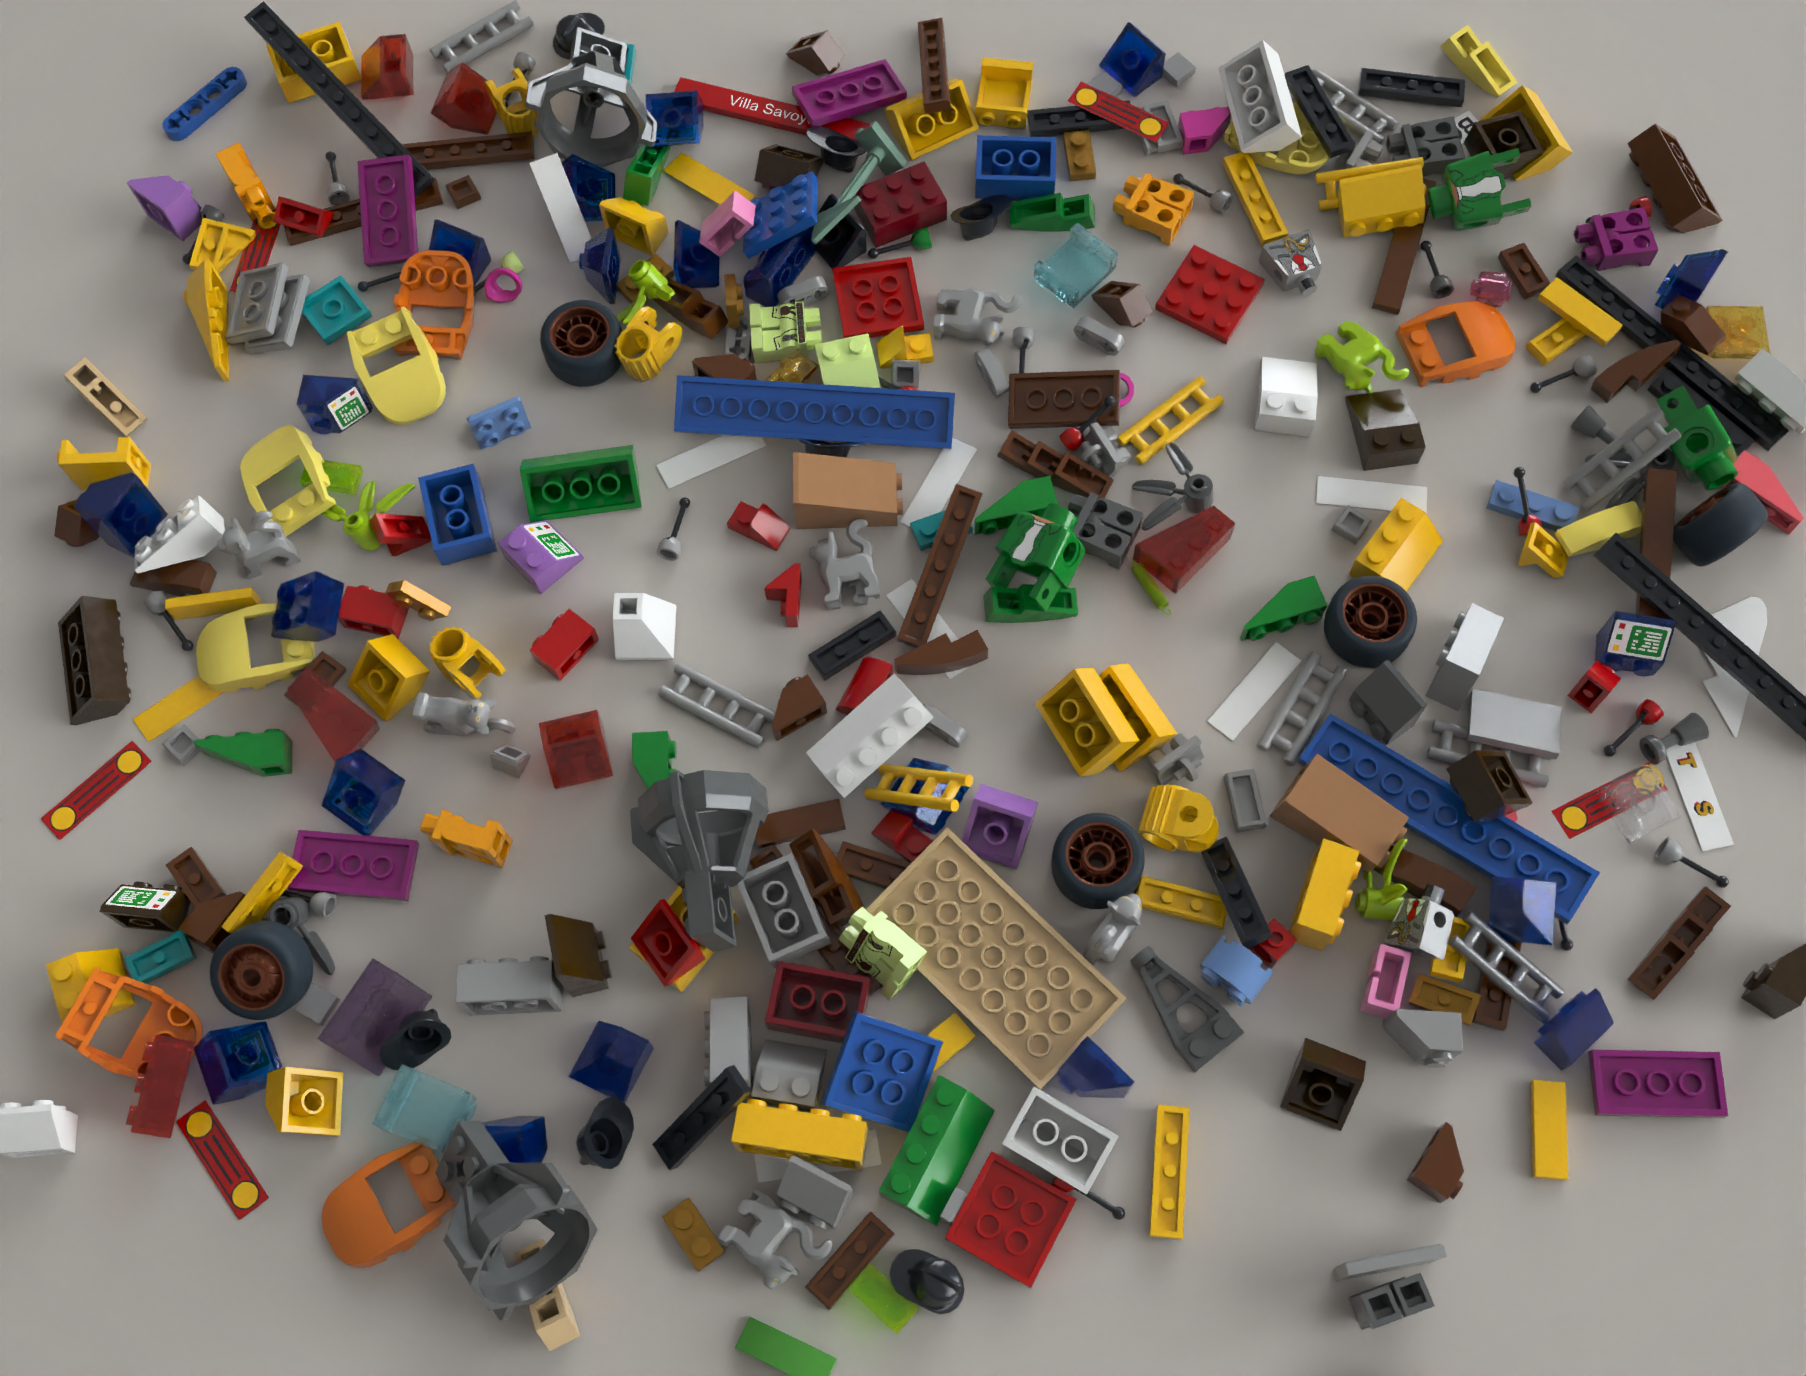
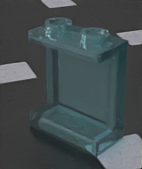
[1034,223,1118,308]
[372,1065,476,1155]

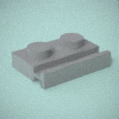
[1139,100,1184,156]

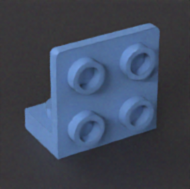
[466,396,532,449]

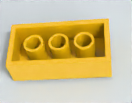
[731,1099,868,1170]

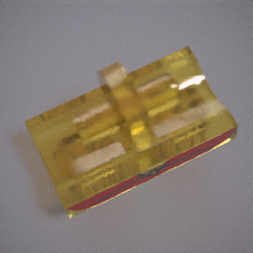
[764,349,818,383]

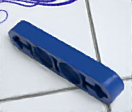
[162,67,247,141]

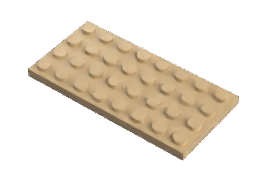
[866,827,1127,1090]

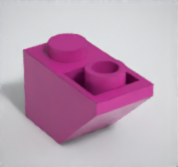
[1178,107,1231,155]

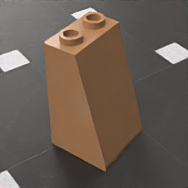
[793,452,903,529]
[1269,754,1409,872]

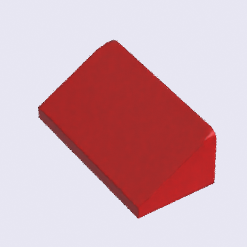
[273,196,334,237]

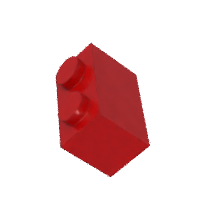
[336,585,409,639]
[530,609,599,681]

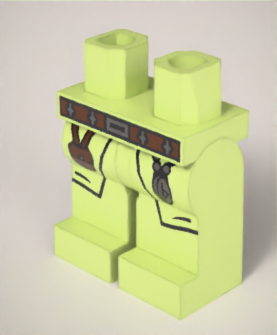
[749,301,822,363]
[839,907,927,1001]

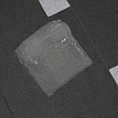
[1595,764,1681,844]

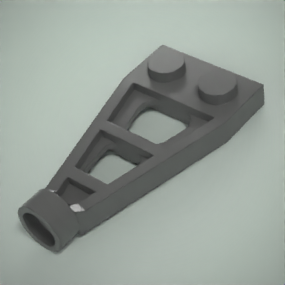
[1130,946,1244,1072]

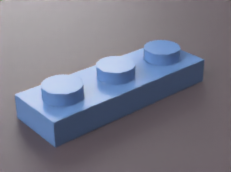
[1486,480,1579,531]

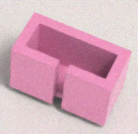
[699,191,756,257]
[1360,944,1412,1019]

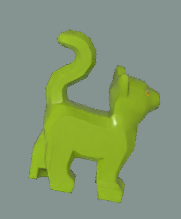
[1315,320,1410,394]

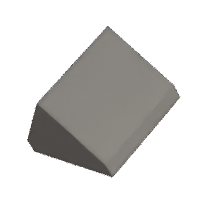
[891,359,920,388]
[490,744,530,778]

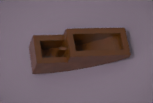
[652,278,728,340]
[1591,340,1681,403]
[130,560,217,597]
[894,630,988,675]
[789,829,865,926]
[1373,845,1477,917]

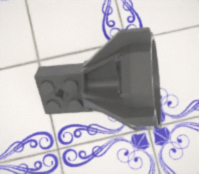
[525,27,657,173]
[630,770,769,952]
[435,1121,598,1320]

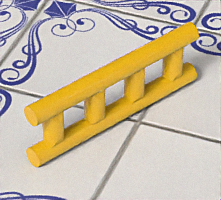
[1315,157,1426,211]
[1116,376,1224,465]
[864,764,973,812]

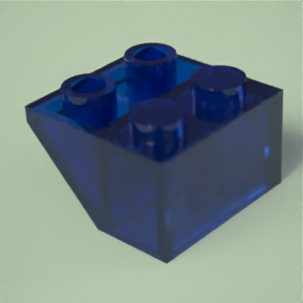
[271,571,344,642]
[1534,988,1614,1071]

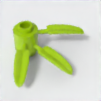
[616,259,675,325]
[321,481,415,551]
[1355,839,1407,921]

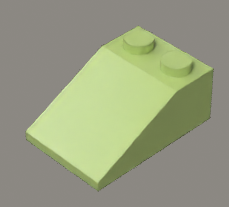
[815,333,881,388]

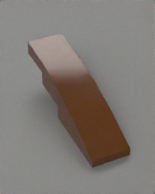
[997,430,1114,498]
[1628,886,1731,1000]

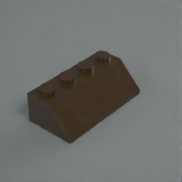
[58,596,131,725]

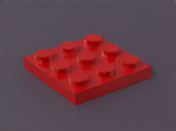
[1155,245,1265,344]
[832,257,924,338]
[945,1151,1077,1289]

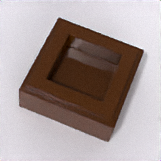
[445,175,481,209]

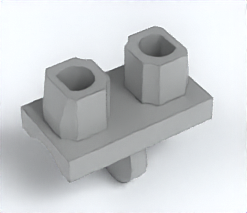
[1338,129,1384,169]
[1080,422,1130,478]
[1148,733,1204,785]

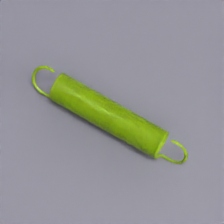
[1130,557,1171,615]

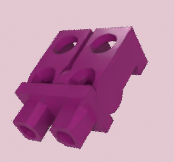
[1573,207,1658,271]

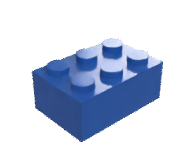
[975,135,1056,200]
[418,464,497,566]

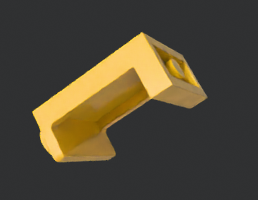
[975,57,1034,129]
[57,437,151,491]

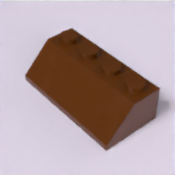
[1627,124,1723,233]

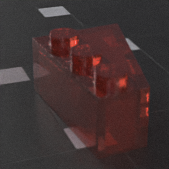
[1133,506,1236,594]
[287,667,380,773]
[126,1035,196,1138]

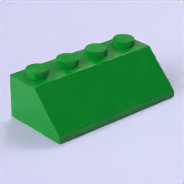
[520,445,642,523]
[879,1075,995,1227]

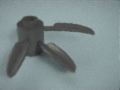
[1132,443,1213,531]
[1585,448,1675,509]
[262,897,335,975]

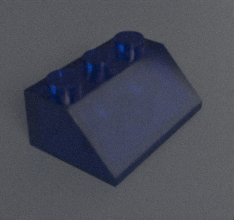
[743,226,816,307]
[74,472,168,558]

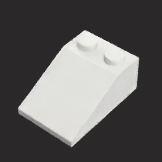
[1254,357,1318,437]

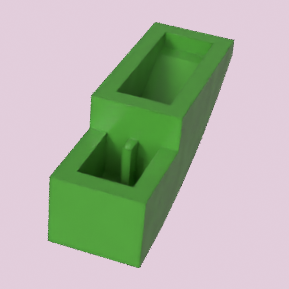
[735,1317,838,1376]

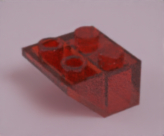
[361,34,414,100]
[539,710,613,789]

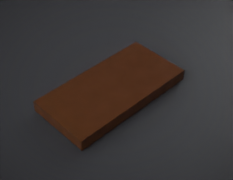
[1008,370,1120,429]

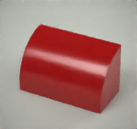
[836,657,893,715]

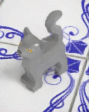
[933,288,1022,346]
[217,510,301,579]
[809,519,880,610]
[412,692,515,736]
[1083,893,1142,966]
[718,1188,832,1289]

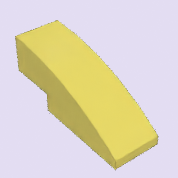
[1440,25,1518,98]
[1554,501,1642,557]

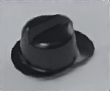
[553,13,605,59]
[806,126,866,173]
[950,194,1012,241]
[799,439,866,458]
[380,1008,451,1071]
[576,1097,634,1169]
[890,1249,965,1314]

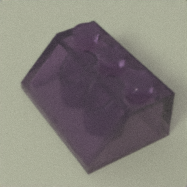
[317,958,432,1077]

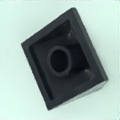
[803,194,867,268]

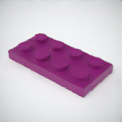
[792,59,907,127]
[357,155,418,267]
[287,830,419,901]
[1588,1049,1728,1118]

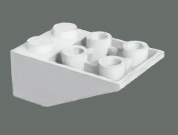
[135,495,225,573]

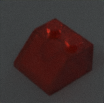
[431,62,497,135]

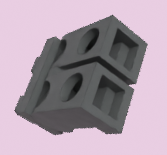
[1386,116,1465,176]
[1068,492,1143,570]
[1348,1273,1435,1330]

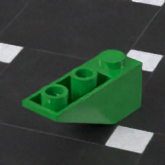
[974,476,1058,535]
[1240,575,1327,641]
[194,729,292,777]
[632,731,677,789]

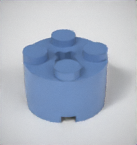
[1200,935,1273,1007]

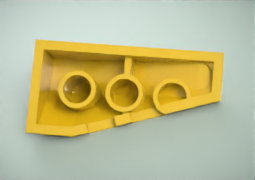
[183,259,229,381]

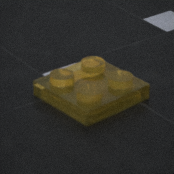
[1706,306,1770,359]

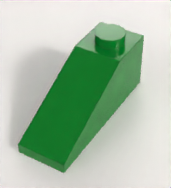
[623,144,671,206]

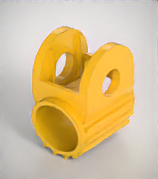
[484,67,539,137]
[614,306,682,382]
[428,626,506,699]
[1138,785,1219,853]

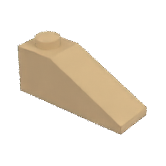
[64,357,147,437]
[513,1239,580,1351]

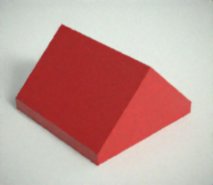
[630,899,705,987]

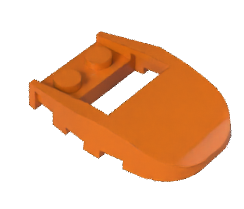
[393,250,474,360]
[1396,301,1516,387]
[55,967,202,1084]
[322,1138,456,1268]

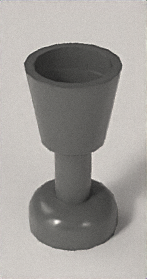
[1571,405,1635,453]
[1639,713,1709,765]

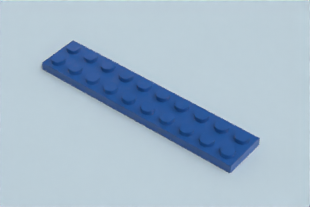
[674,375,955,449]
[1298,713,1600,925]

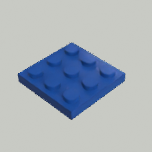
[743,171,818,259]
[822,1011,943,1132]

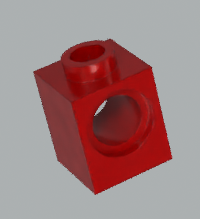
[1248,918,1297,969]

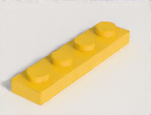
[1222,152,1288,247]
[1149,1104,1190,1240]

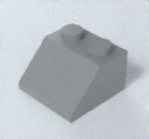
[1383,1009,1463,1068]
[751,1040,827,1112]
[776,1155,853,1230]

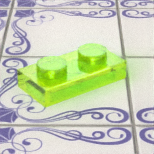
[300,460,364,495]
[848,1263,919,1335]

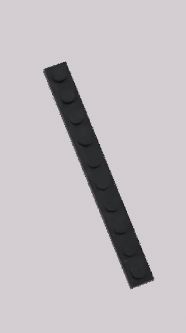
[244,1,435,198]
[1555,256,1789,451]
[1593,533,1806,741]

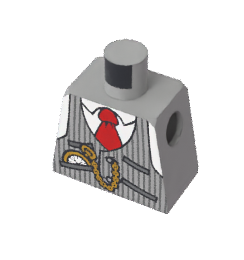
[1259,229,1321,297]
[1383,884,1454,960]

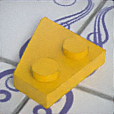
[189,218,256,274]

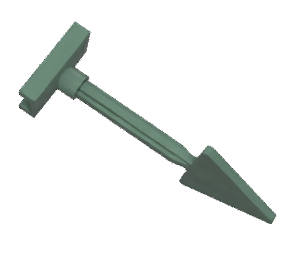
[811,121,908,244]

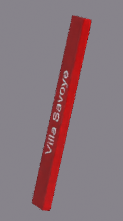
[672,77,871,140]

